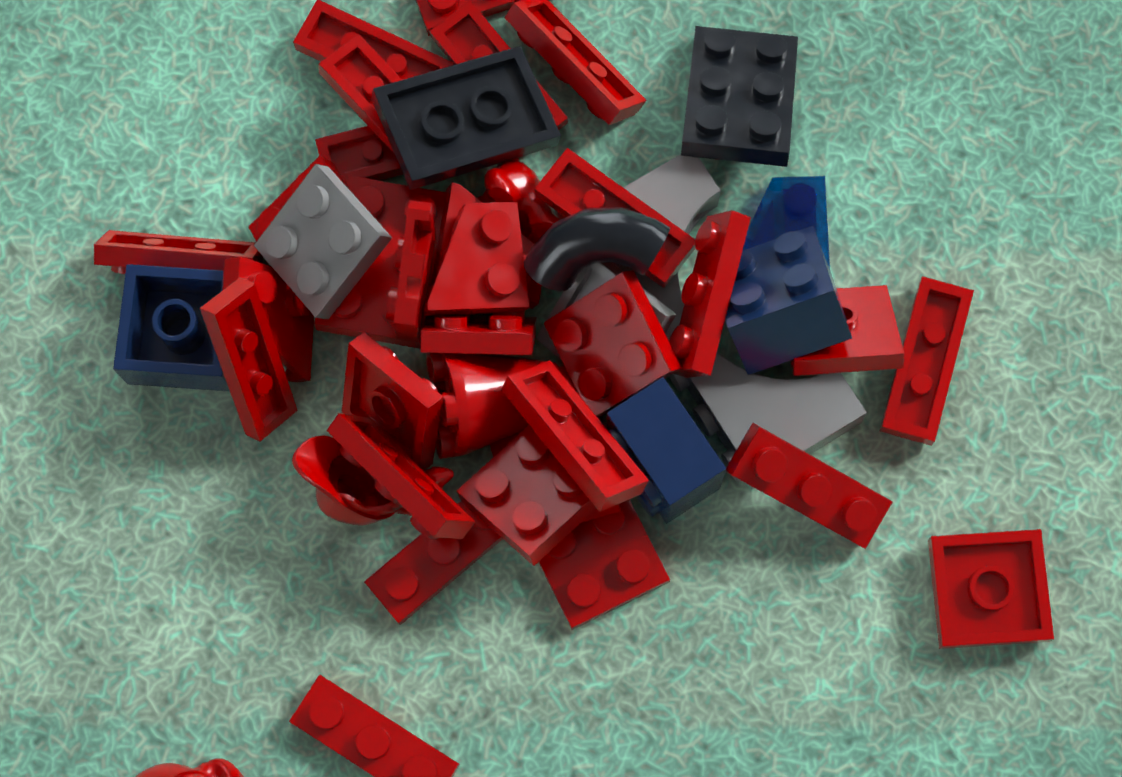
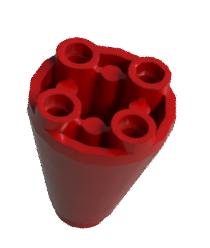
[426,353,576,459]

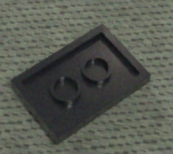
[681,26,798,167]
[371,46,561,190]

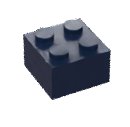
[725,225,852,375]
[113,264,230,392]
[607,377,727,524]

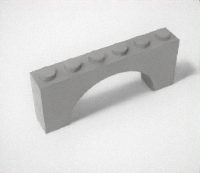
[612,154,867,489]

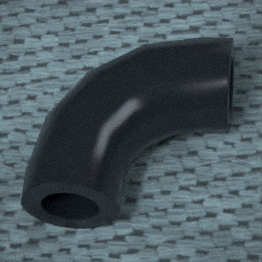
[524,207,670,292]

